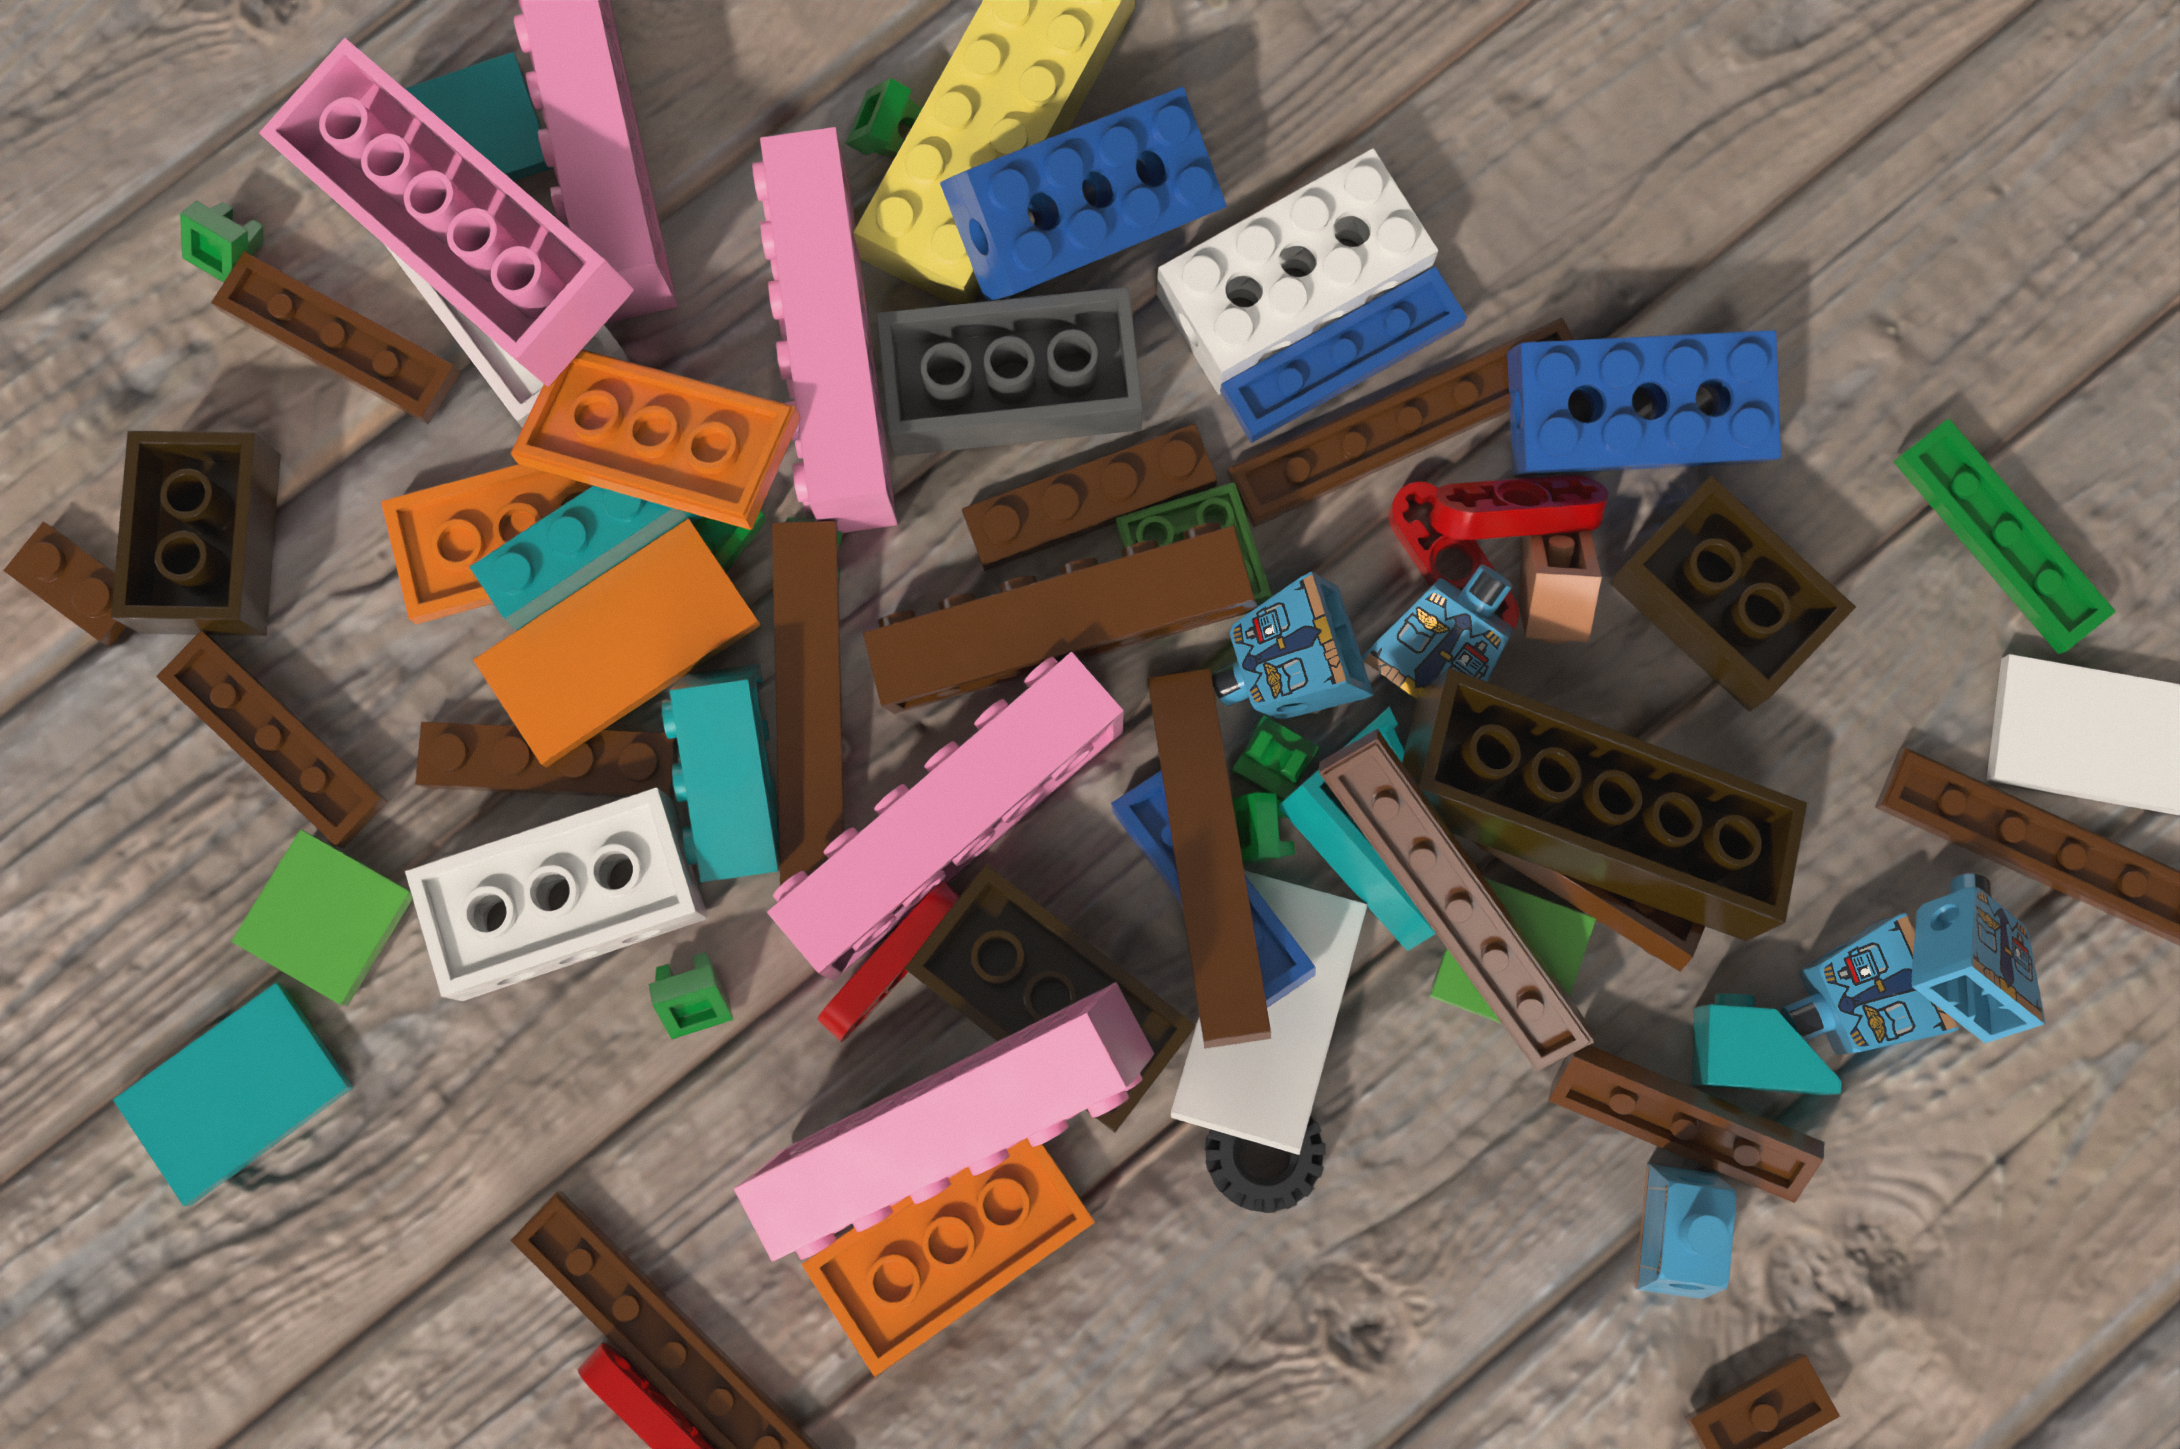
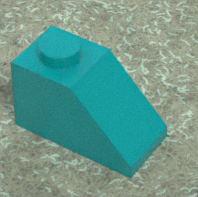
[1692,994,1841,1095]

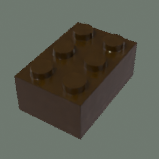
[111,431,281,636]
[1609,475,1856,712]

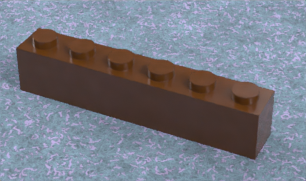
[862,522,1257,714]

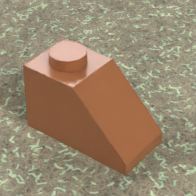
[1519,531,1602,644]

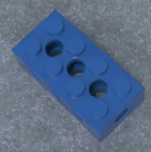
[939,86,1227,302]
[1507,330,1781,476]

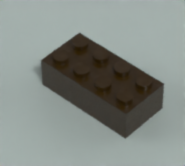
[904,864,1196,1133]

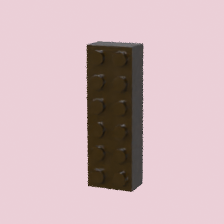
[1402,668,1807,941]

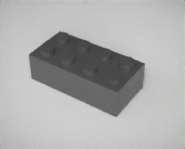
[877,287,1143,456]

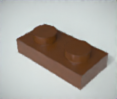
[3,521,126,647]
[1684,1353,1840,1449]

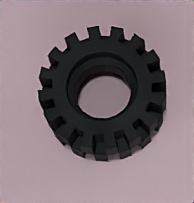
[1204,1116,1326,1213]

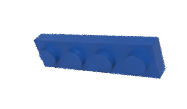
[1220,266,1467,443]
[1111,771,1316,1008]

